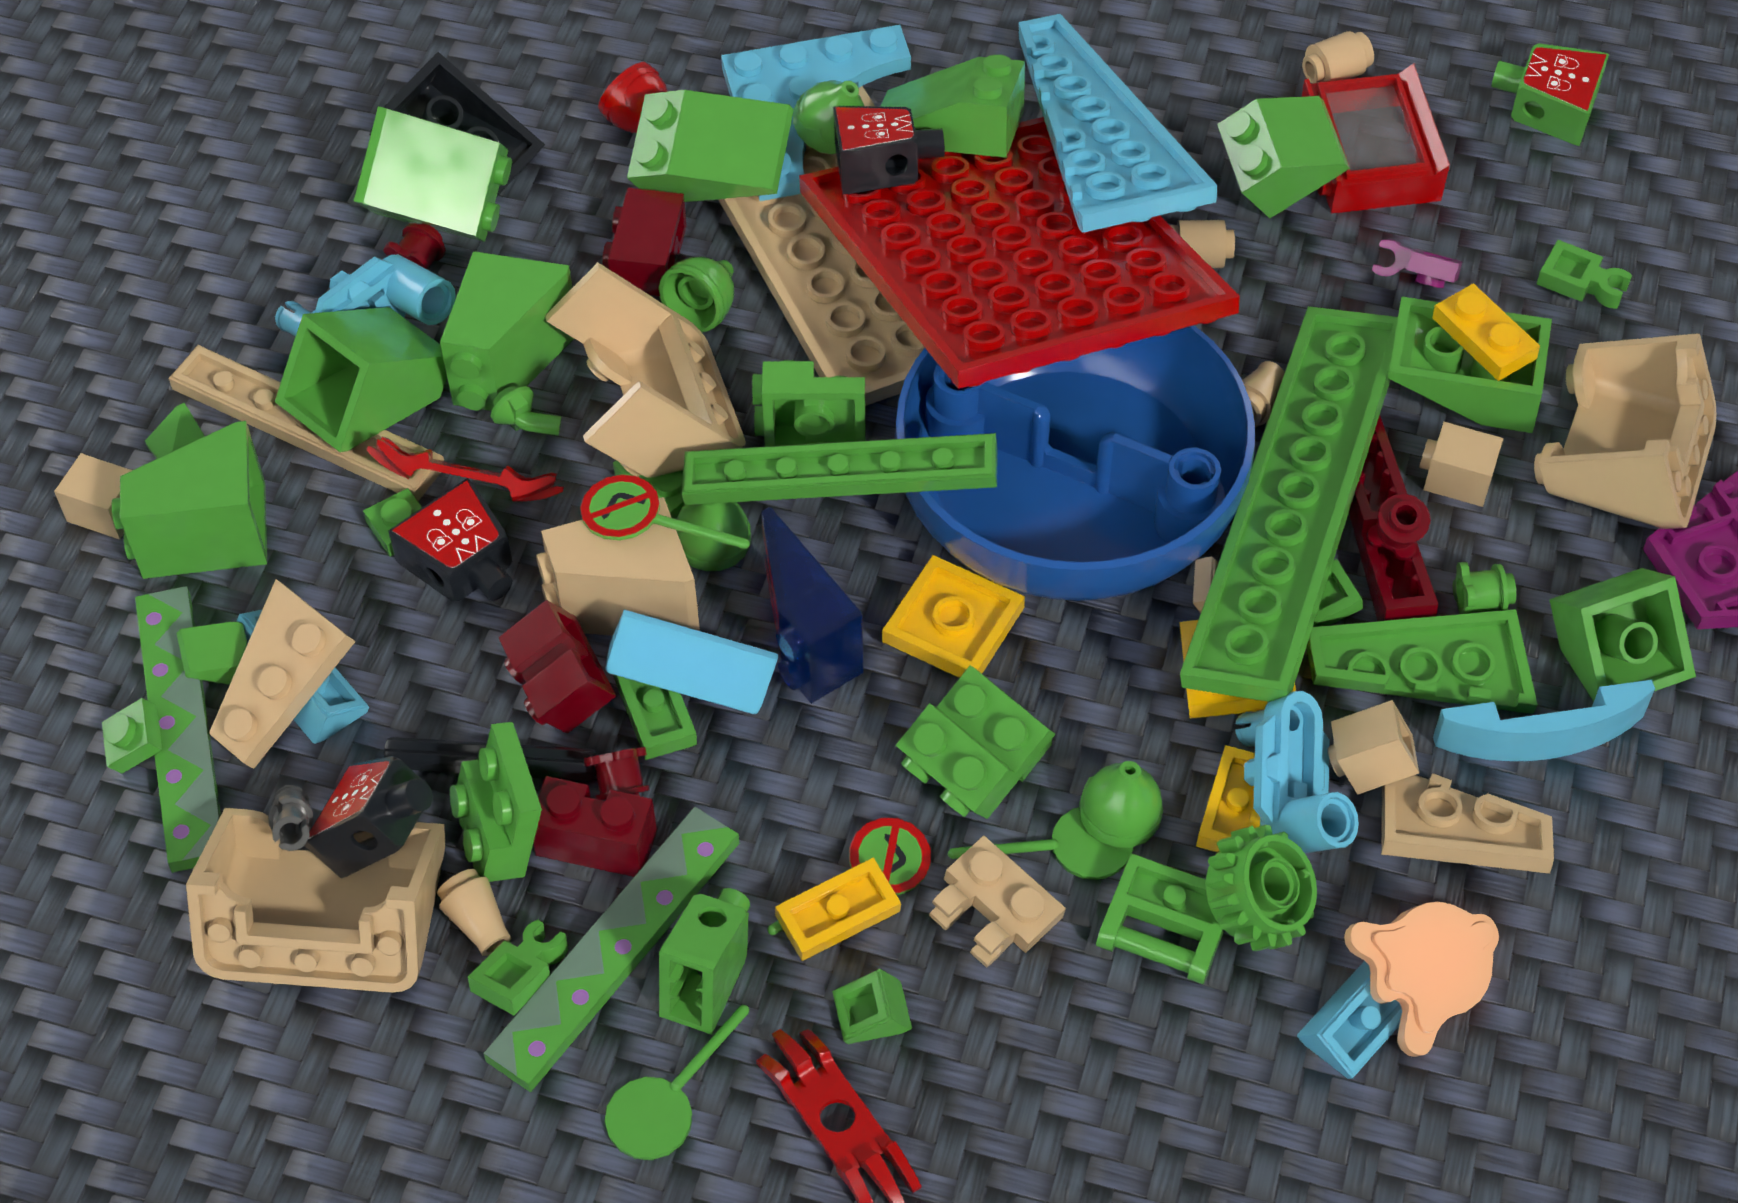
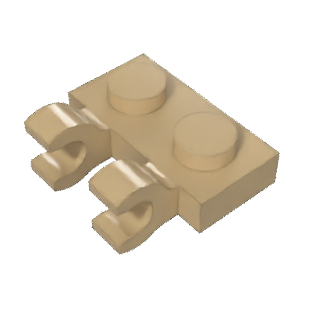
[929,835,1066,968]

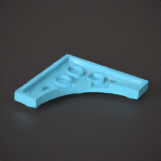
[721,25,911,201]

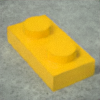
[1432,283,1540,381]
[1196,745,1260,852]
[775,857,901,961]

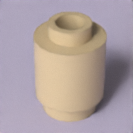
[1302,31,1374,83]
[1170,220,1235,268]

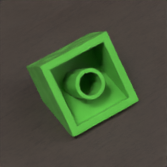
[1217,96,1350,218]
[1549,568,1696,702]

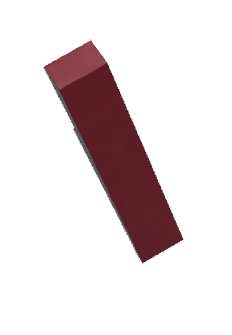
[1349,415,1438,621]

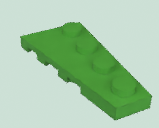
[1306,609,1538,714]

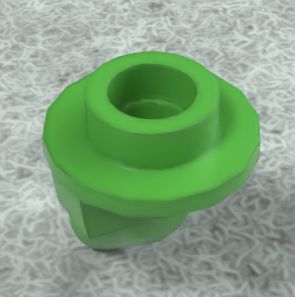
[490,386,562,436]

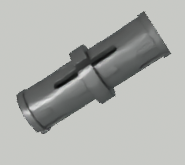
[268,785,314,851]

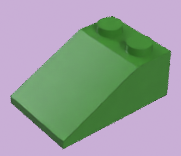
[880,55,1025,157]
[627,90,794,202]
[1387,297,1552,433]

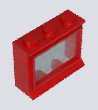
[1302,63,1450,214]

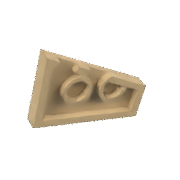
[209,579,355,769]
[1381,773,1554,874]

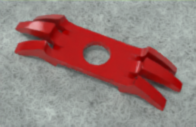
[367,436,564,501]
[756,1029,922,1203]

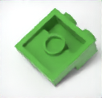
[752,360,866,447]
[896,665,1055,819]
[450,722,542,882]

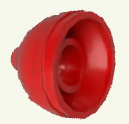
[598,62,668,133]

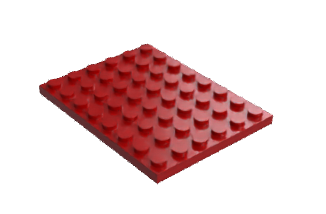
[799,117,1240,389]

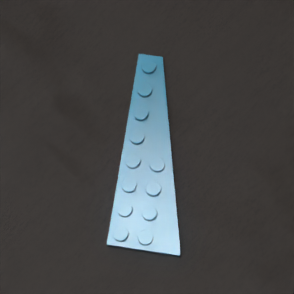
[1019,14,1217,233]

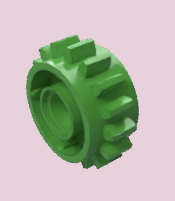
[1206,825,1317,951]

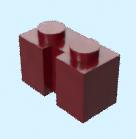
[602,188,687,296]
[498,600,616,734]
[533,776,657,877]

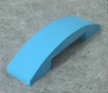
[1433,680,1655,761]

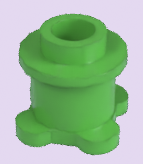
[1452,562,1516,614]

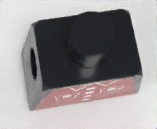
[833,106,945,195]
[388,478,513,601]
[304,756,433,879]

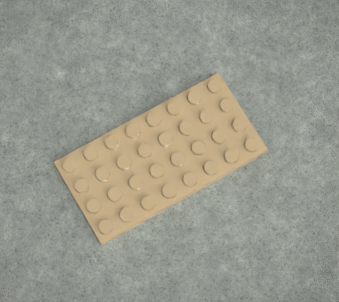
[718,86,925,406]

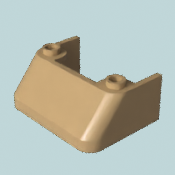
[545,262,746,478]

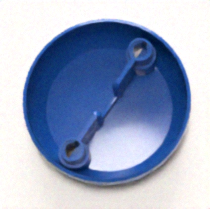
[895,325,1255,601]

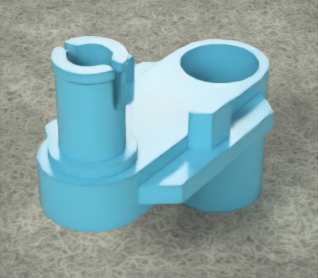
[275,254,456,337]
[1235,691,1359,854]

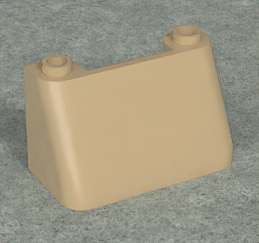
[1534,333,1717,529]
[186,808,445,993]

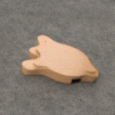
[1344,902,1499,1057]

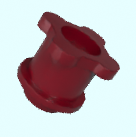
[383,223,446,270]
[1366,494,1431,560]
[584,747,650,800]

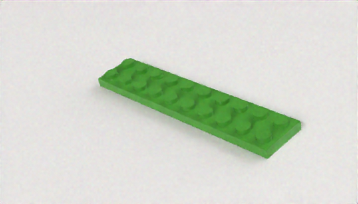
[1180,306,1398,702]

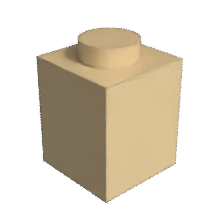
[1419,422,1504,507]
[54,453,132,540]
[1328,700,1419,795]

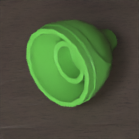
[793,80,864,154]
[659,257,735,332]
[676,502,751,571]
[1079,761,1163,848]

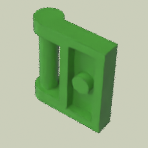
[1096,853,1224,985]

